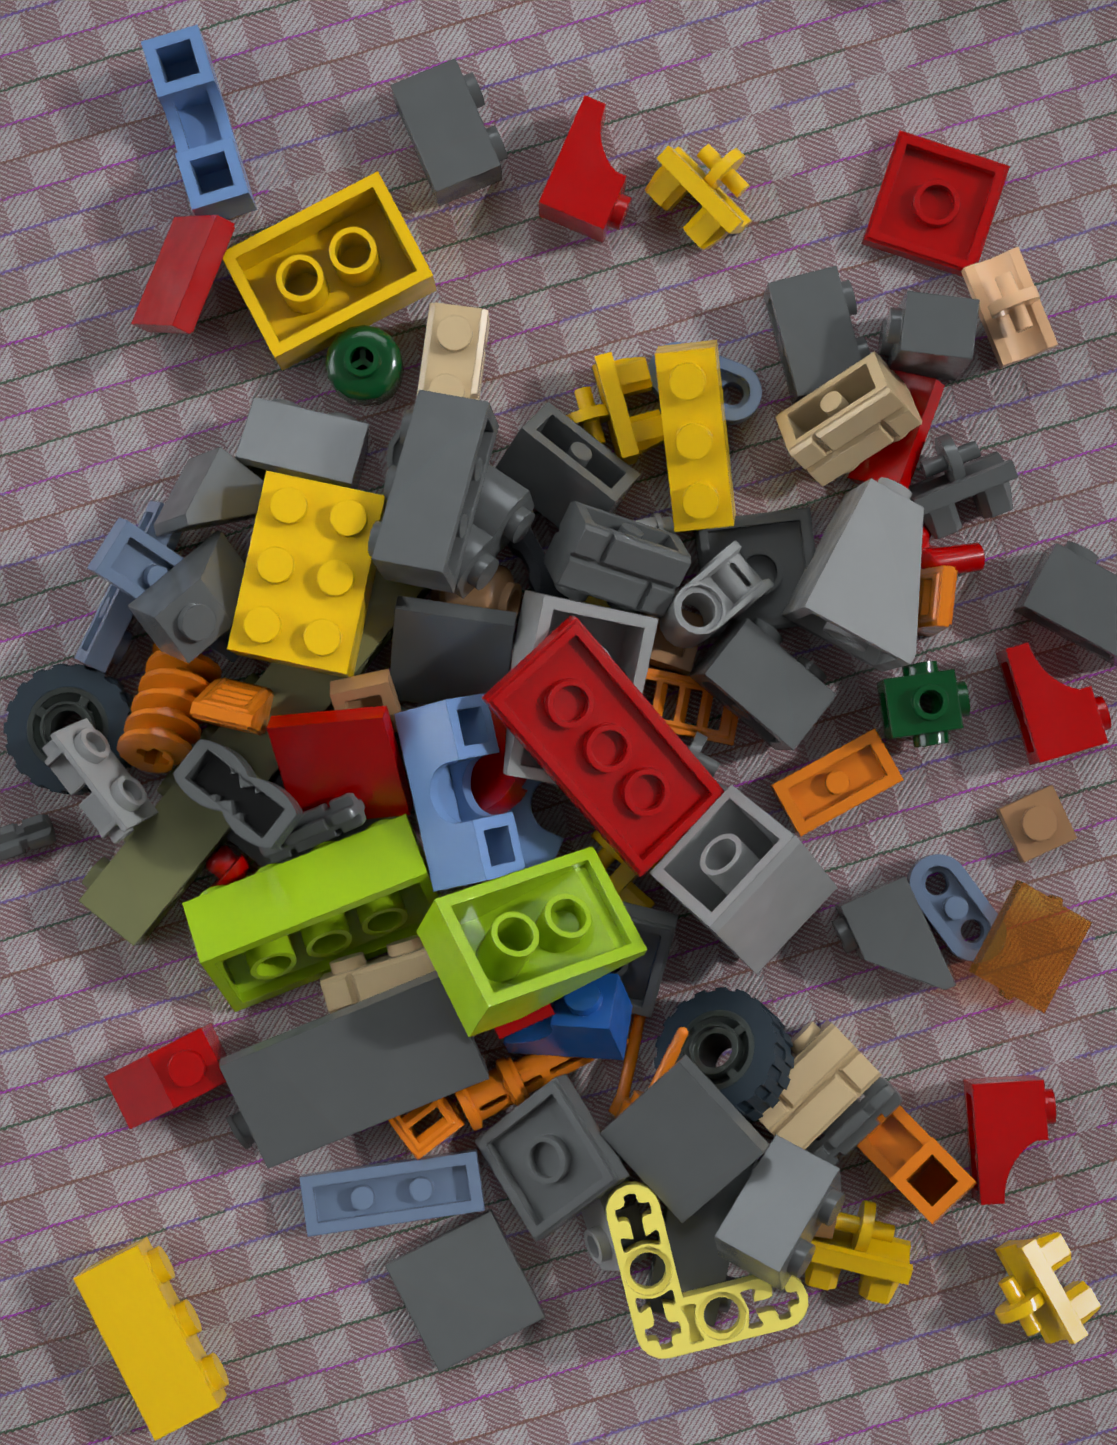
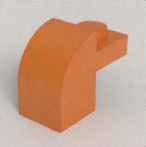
[857,1106,977,1226]

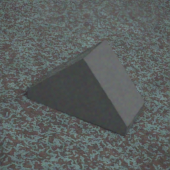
[154,446,264,537]

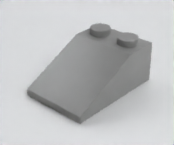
[503,590,658,784]

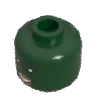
[325,325,404,408]

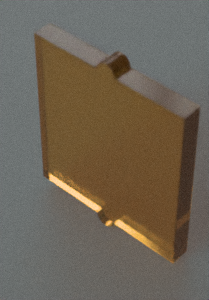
[969,880,1092,1014]

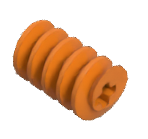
[117,643,222,773]

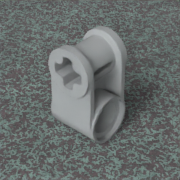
[659,540,774,648]

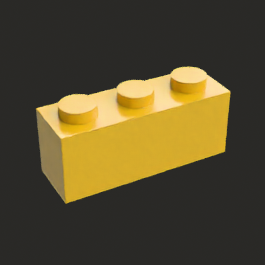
[654,339,736,532]
[73,1237,229,1441]

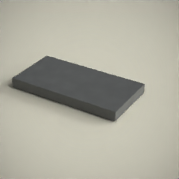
[219,970,489,1169]

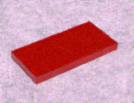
[481,615,725,877]

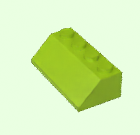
[182,814,442,1012]

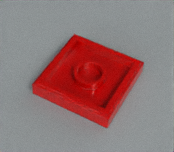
[861,130,1010,277]
[131,214,235,334]
[266,705,414,819]

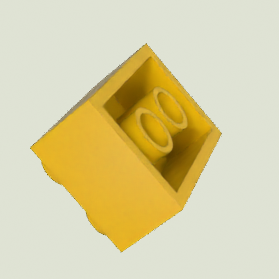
[223,171,437,371]
[227,471,387,678]

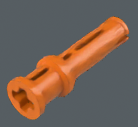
[455,1038,629,1131]

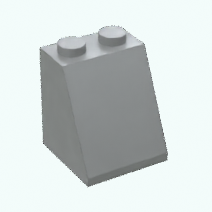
[781,477,924,672]
[649,785,837,974]

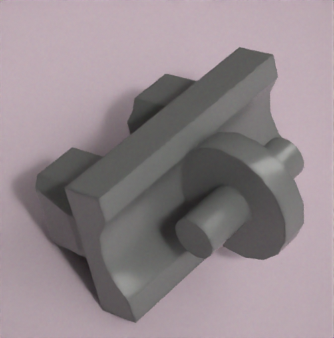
[908,433,1018,539]

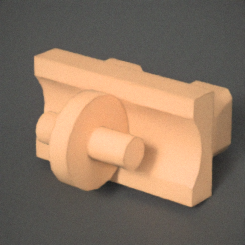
[961,246,1058,369]

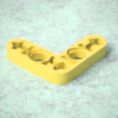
[606,1181,809,1359]

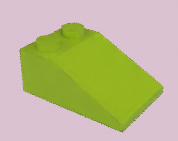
[417,846,647,1037]

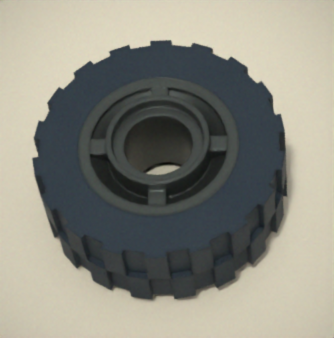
[3,663,134,795]
[654,987,794,1122]

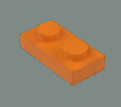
[770,728,904,837]

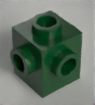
[877,661,970,748]

